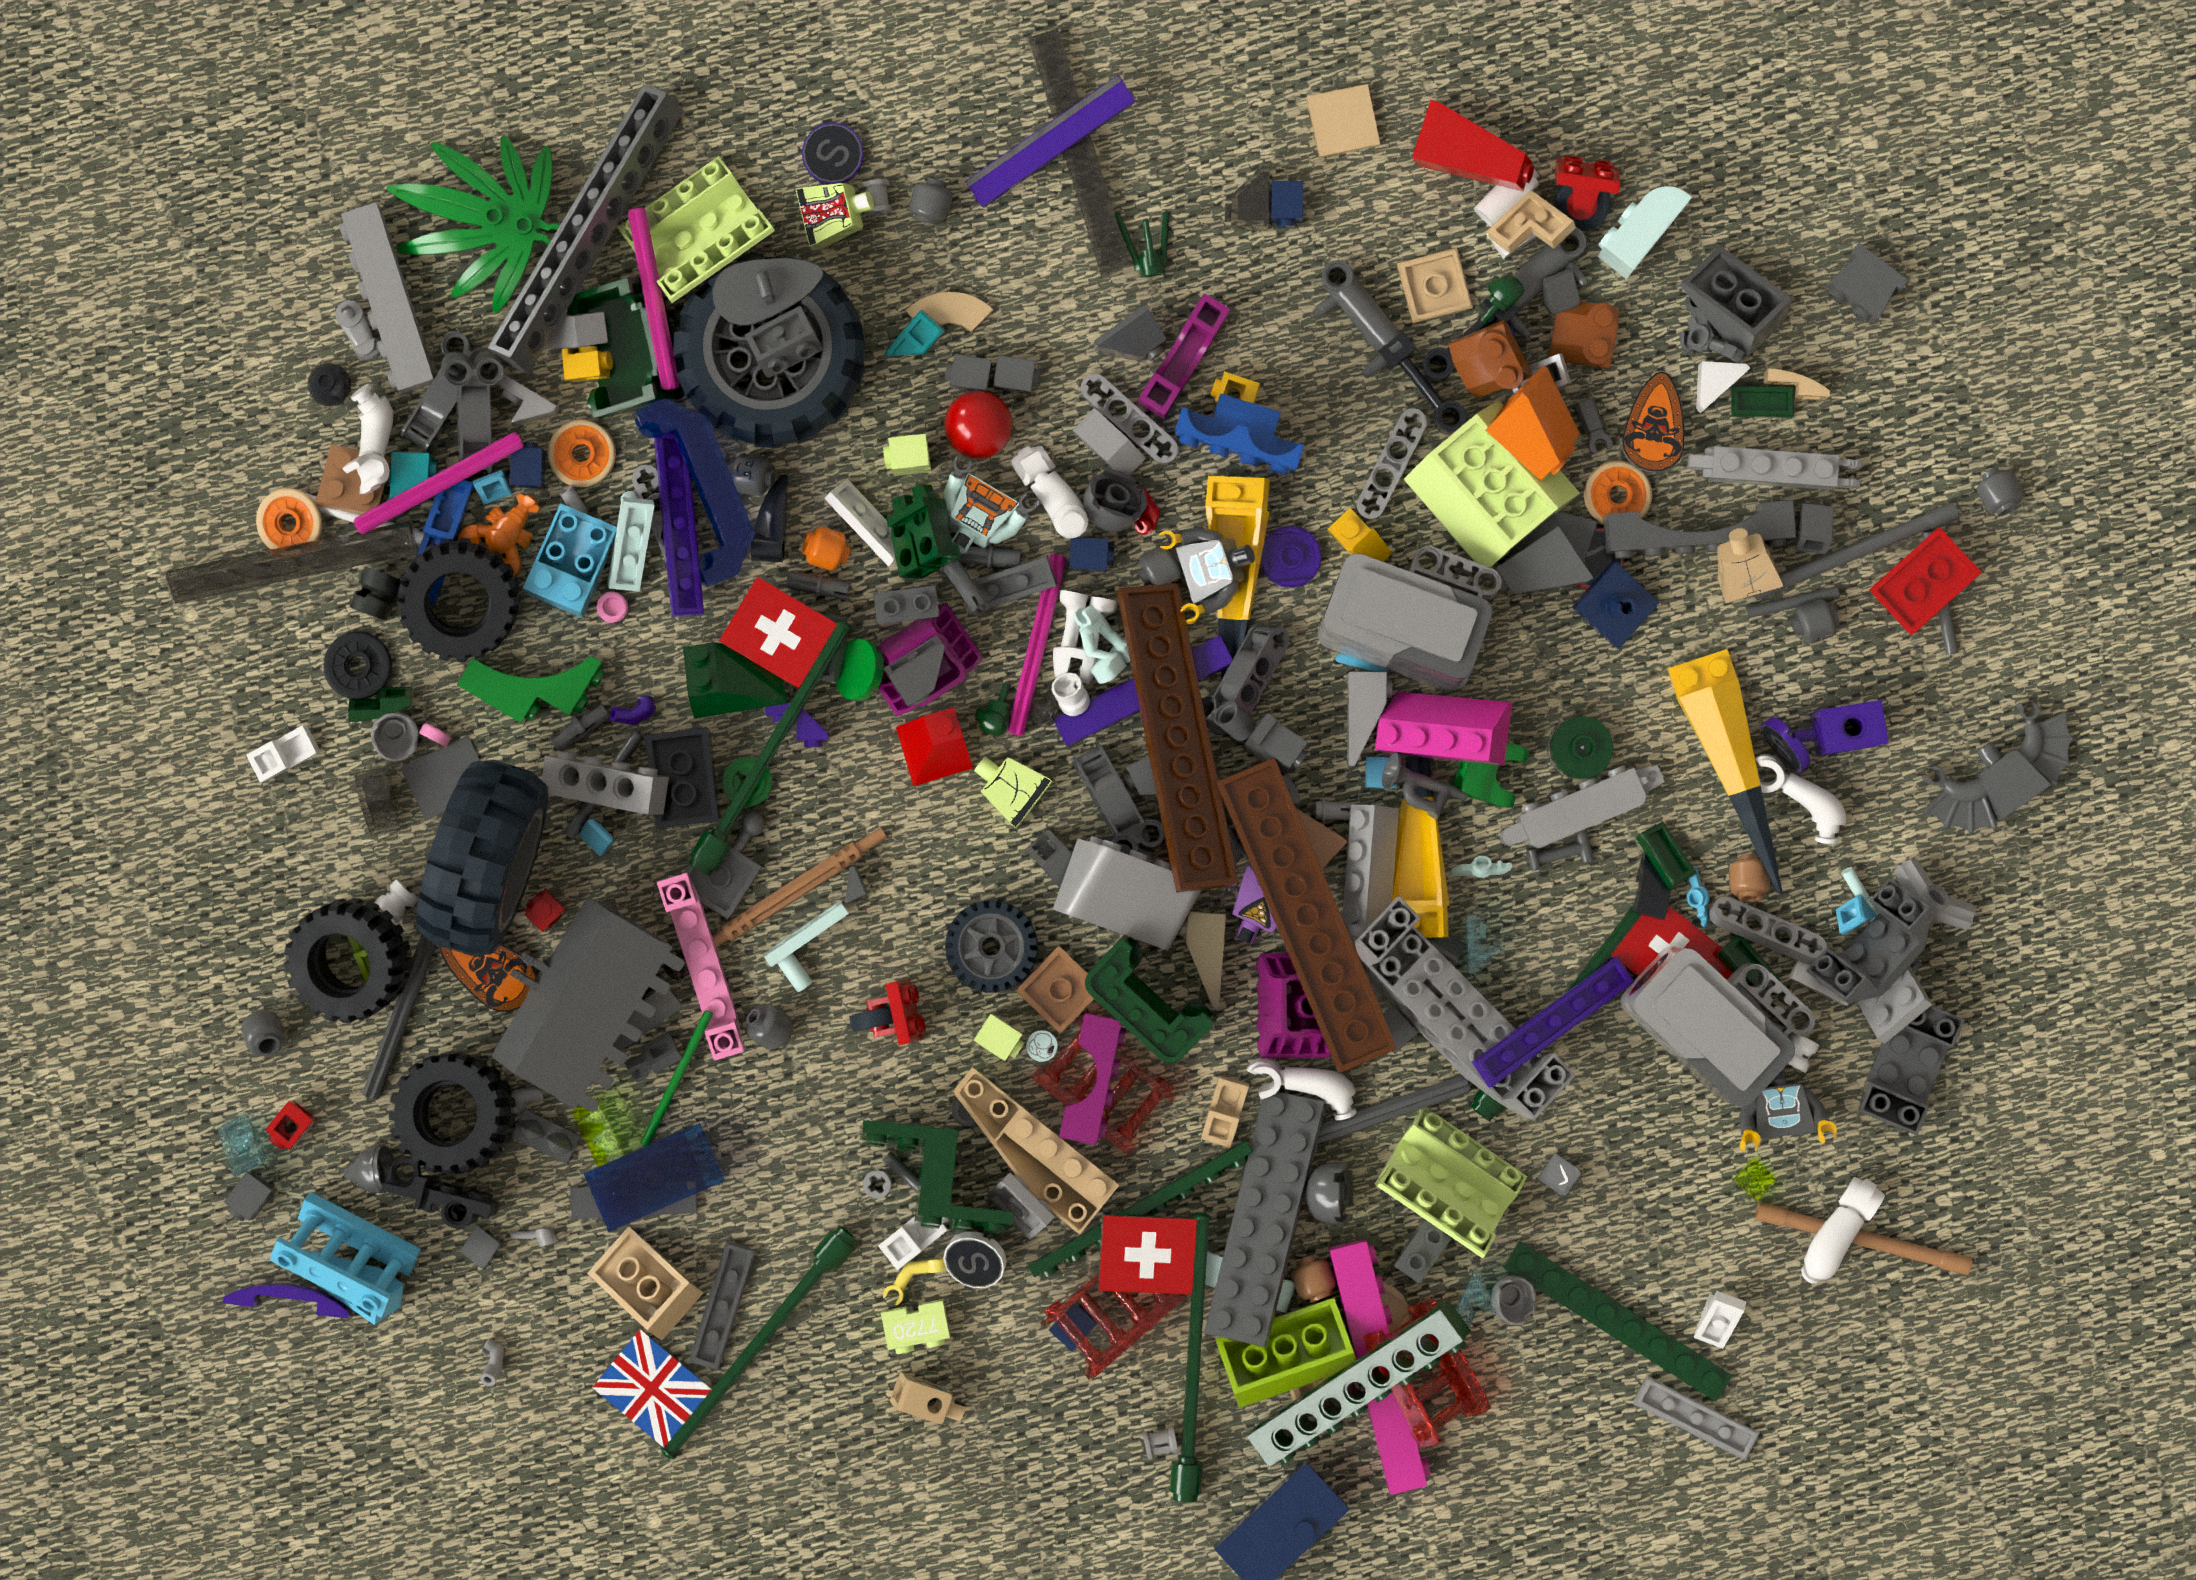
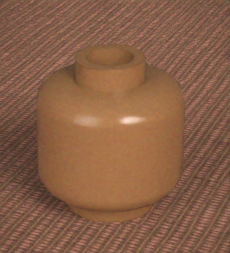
[1729,854,1771,902]
[1291,1255,1337,1304]

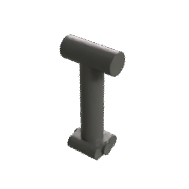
[1526,830,1594,872]

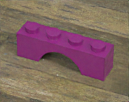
[1138,293,1231,419]
[1059,1013,1126,1145]

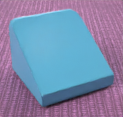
[1365,757,1398,789]
[579,819,616,856]

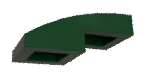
[348,687,412,722]

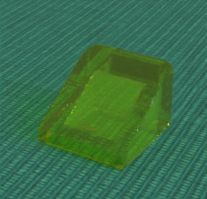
[1732,1157,1776,1202]

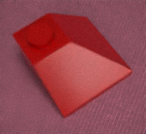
[896,707,973,786]

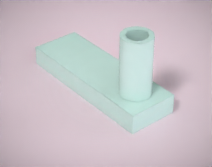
[607,491,654,592]
[763,900,849,992]

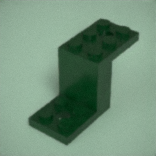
[860,1120,1014,1235]

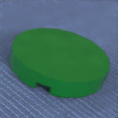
[835,638,884,702]

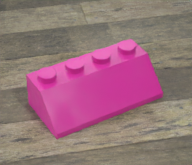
[1375,692,1512,765]

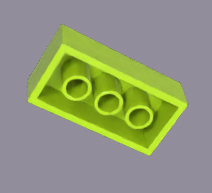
[1215,1298,1356,1408]

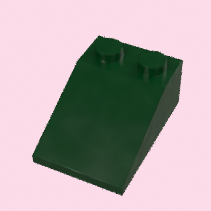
[683,642,787,719]

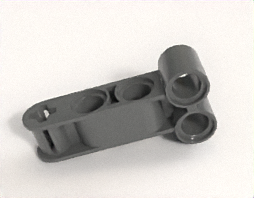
[400,332,496,453]
[441,350,504,473]
[1202,622,1289,741]
[1071,743,1165,853]

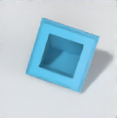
[473,469,513,505]
[1836,894,1877,935]

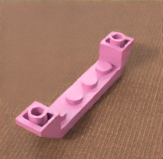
[657,872,744,1061]

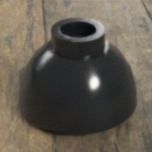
[307,363,351,406]

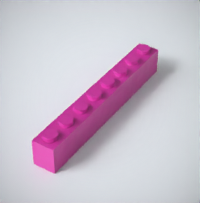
[1328,1238,1431,1495]

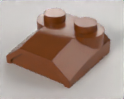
[1548,301,1619,370]
[1449,320,1532,398]

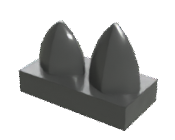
[511,1109,581,1164]

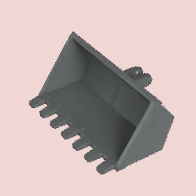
[491,897,685,1112]

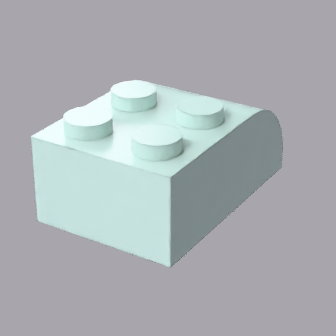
[1598,186,1692,279]

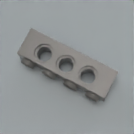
[542,751,669,815]

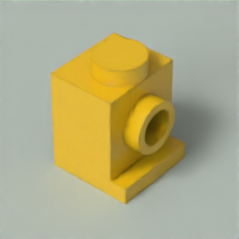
[562,346,613,382]
[1210,371,1260,406]

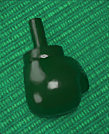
[1480,273,1524,324]
[975,683,1011,736]

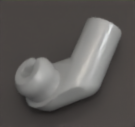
[480,1339,504,1386]

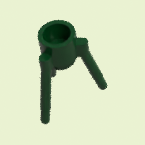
[1114,211,1169,278]

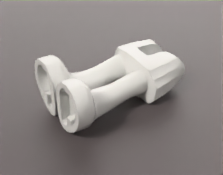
[1053,590,1118,684]

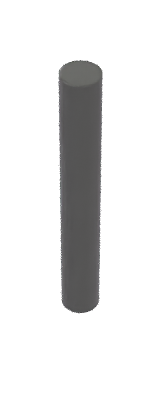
[1745,586,1840,618]

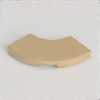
[905,292,993,333]

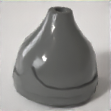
[344,1145,394,1193]

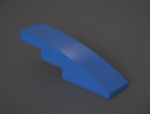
[416,480,474,607]

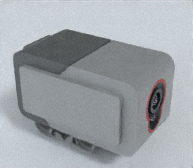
[1318,546,1502,692]
[1620,946,1815,1108]

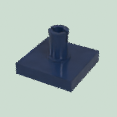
[1572,561,1660,649]

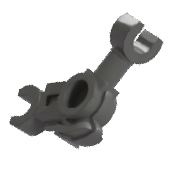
[1679,296,1746,364]

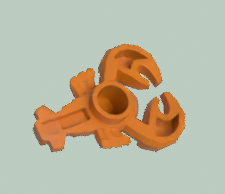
[458,492,541,579]

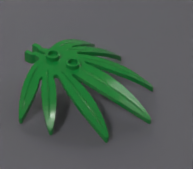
[387,135,560,314]

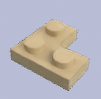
[1487,190,1576,254]

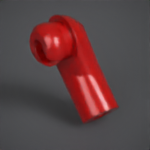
[1135,488,1160,535]

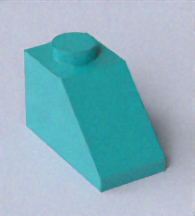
[389,452,438,517]

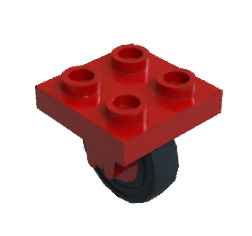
[1554,155,1621,231]
[849,979,926,1045]

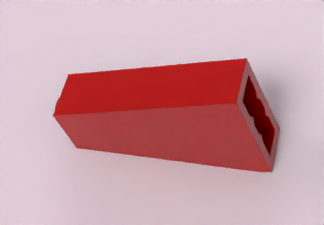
[1412,99,1534,191]

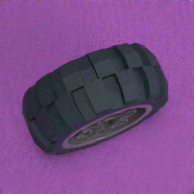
[673,253,866,448]
[416,760,549,956]

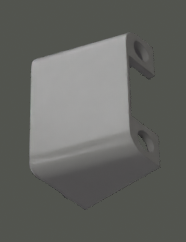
[1053,836,1202,951]

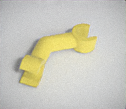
[883,1258,946,1305]

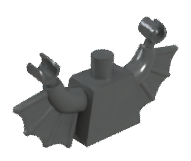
[1921,700,2074,833]

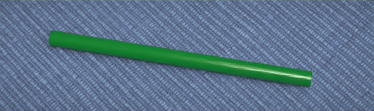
[640,1010,713,1147]

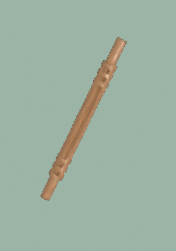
[712,827,887,948]

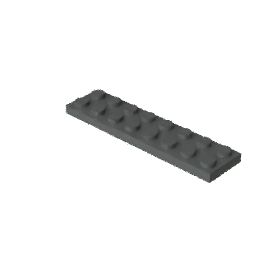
[1204,1092,1327,1348]

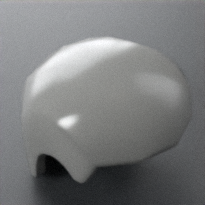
[371,711,418,762]
[1490,1276,1536,1325]

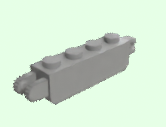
[1687,446,1862,490]
[1499,765,1664,849]

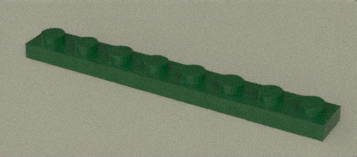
[1028,1140,1252,1279]
[1503,1241,1733,1402]

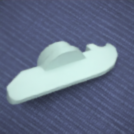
[1451,856,1513,878]

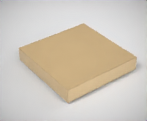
[1307,84,1380,158]
[1397,248,1473,324]

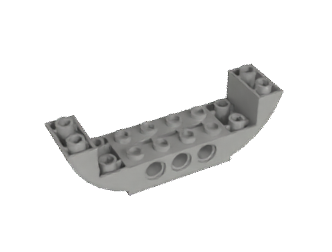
[1356,896,1576,1120]

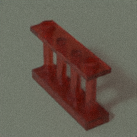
[1031,1018,1175,1156]
[1040,1271,1188,1380]
[1362,1297,1492,1448]

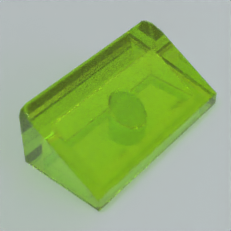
[571,1097,626,1167]

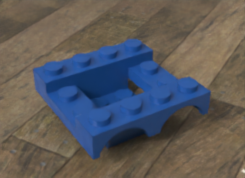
[1175,393,1304,476]

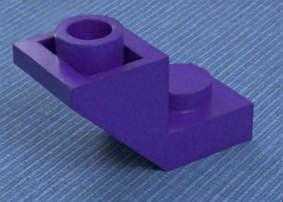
[765,702,830,747]

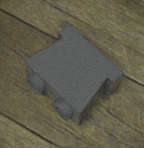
[1824,243,1909,324]
[1242,713,1308,776]

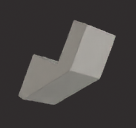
[544,311,608,349]
[1073,408,1146,476]

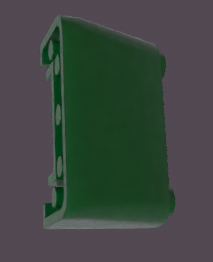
[567,277,685,419]
[1085,935,1218,1063]

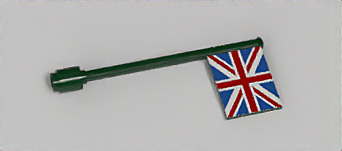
[592,1225,858,1459]

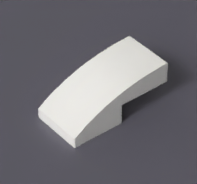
[246,725,321,783]
[878,1216,949,1270]

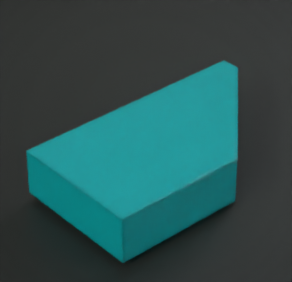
[884,309,945,357]

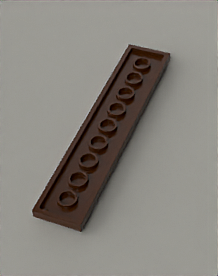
[1117,583,1239,893]
[1216,758,1397,1074]

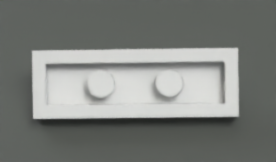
[824,479,896,566]

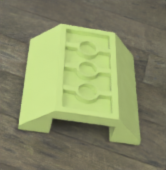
[617,156,775,303]
[1404,400,1580,568]
[1375,1107,1528,1258]

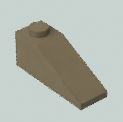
[1180,912,1226,1008]

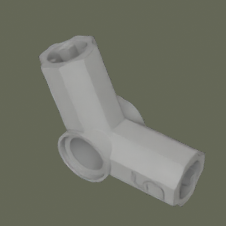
[1894,859,1976,930]

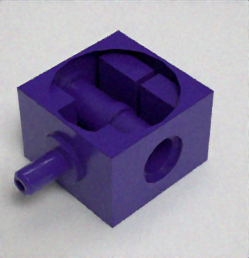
[1792,700,1889,756]

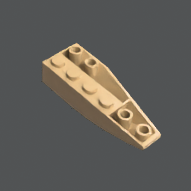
[953,1067,1120,1234]

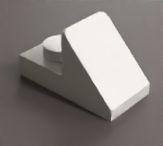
[1694,1291,1746,1349]

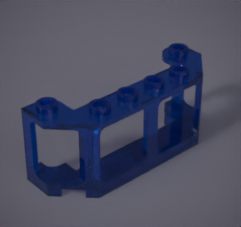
[632,399,755,588]

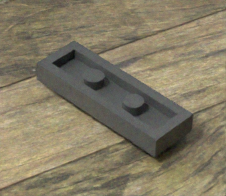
[964,555,1058,615]

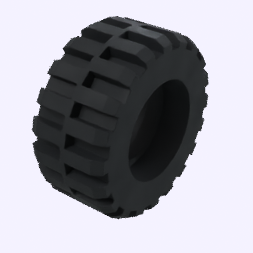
[397,538,520,662]
[284,898,412,1023]
[389,1053,516,1174]

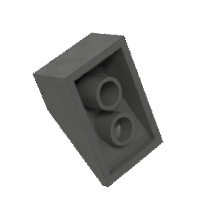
[1680,245,1793,357]

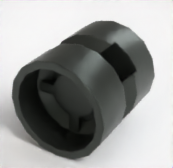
[349,566,402,621]

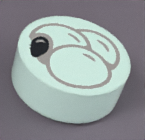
[1026,1030,1058,1062]

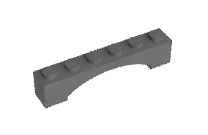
[1603,500,1796,559]

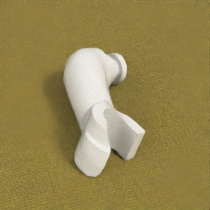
[342,384,394,495]
[1011,446,1088,538]
[1755,754,1846,844]
[1246,1057,1357,1120]
[1801,1177,1885,1284]

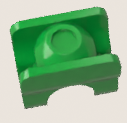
[1452,742,1530,808]

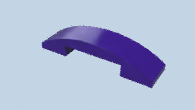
[222,1283,353,1318]

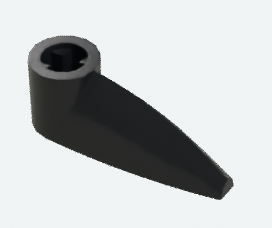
[750,475,789,562]

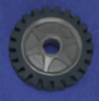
[945,900,1038,993]

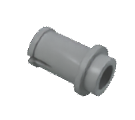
[1314,799,1353,823]

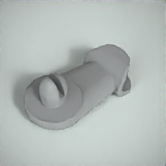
[335,300,380,361]

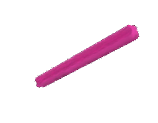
[628,207,680,390]
[353,432,524,534]
[1008,554,1066,736]

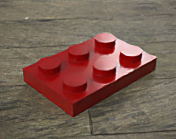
[1869,527,1982,636]

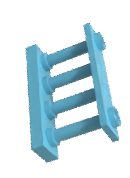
[269,1192,421,1318]

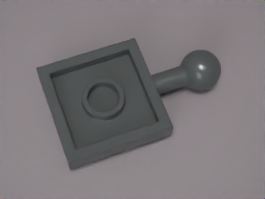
[684,811,765,920]

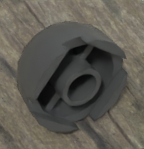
[1083,469,1147,532]
[1303,1162,1353,1225]

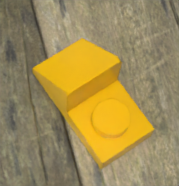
[1327,508,1392,562]

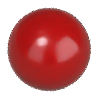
[944,391,1013,459]

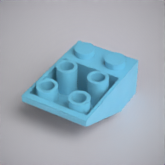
[523,503,617,618]

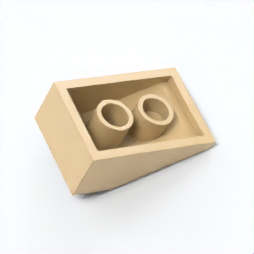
[587,1226,703,1340]

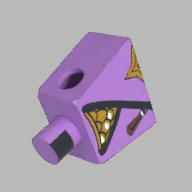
[1232,866,1276,945]

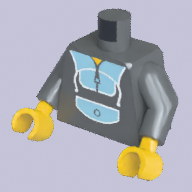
[1158,527,1255,624]
[1739,1067,1837,1151]

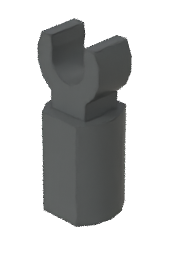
[1574,398,1612,455]

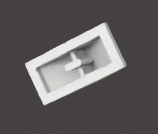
[1696,361,1750,413]

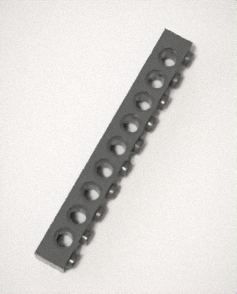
[488,84,684,374]

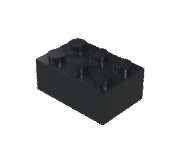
[645,727,721,830]

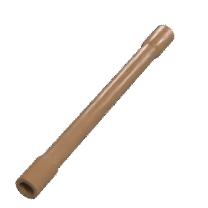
[1754,1201,1972,1275]

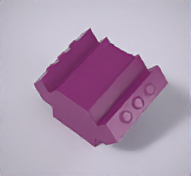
[876,602,983,716]
[1256,953,1330,1059]

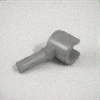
[510,1227,556,1247]

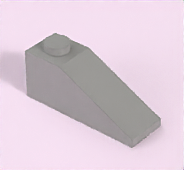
[1347,672,1392,767]

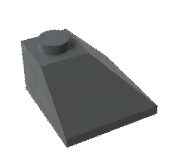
[1094,305,1167,361]

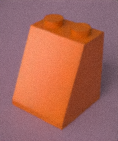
[1486,365,1580,480]

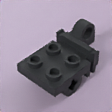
[381,1157,499,1229]

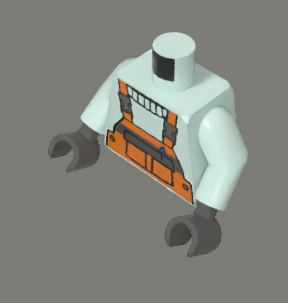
[943,453,1040,553]

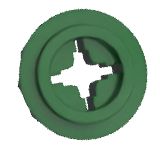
[722,757,772,807]

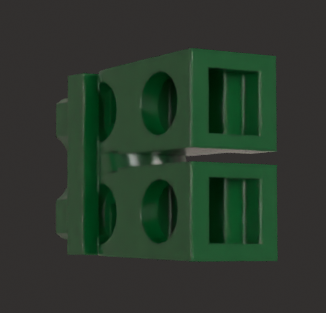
[886,484,961,579]

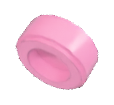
[596,592,628,623]
[419,723,451,748]

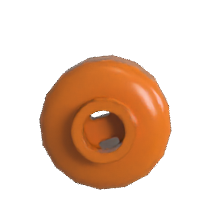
[802,526,850,571]

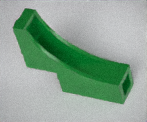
[457,656,605,725]

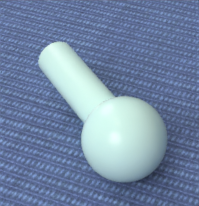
[1841,867,1879,921]

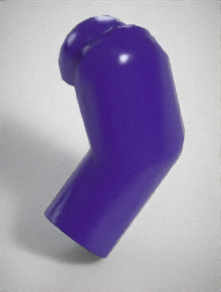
[610,695,656,725]

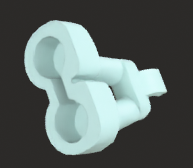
[1073,606,1130,684]

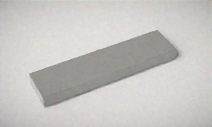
[1632,1376,1759,1461]

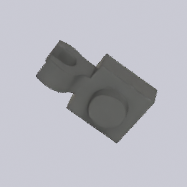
[625,1031,682,1083]

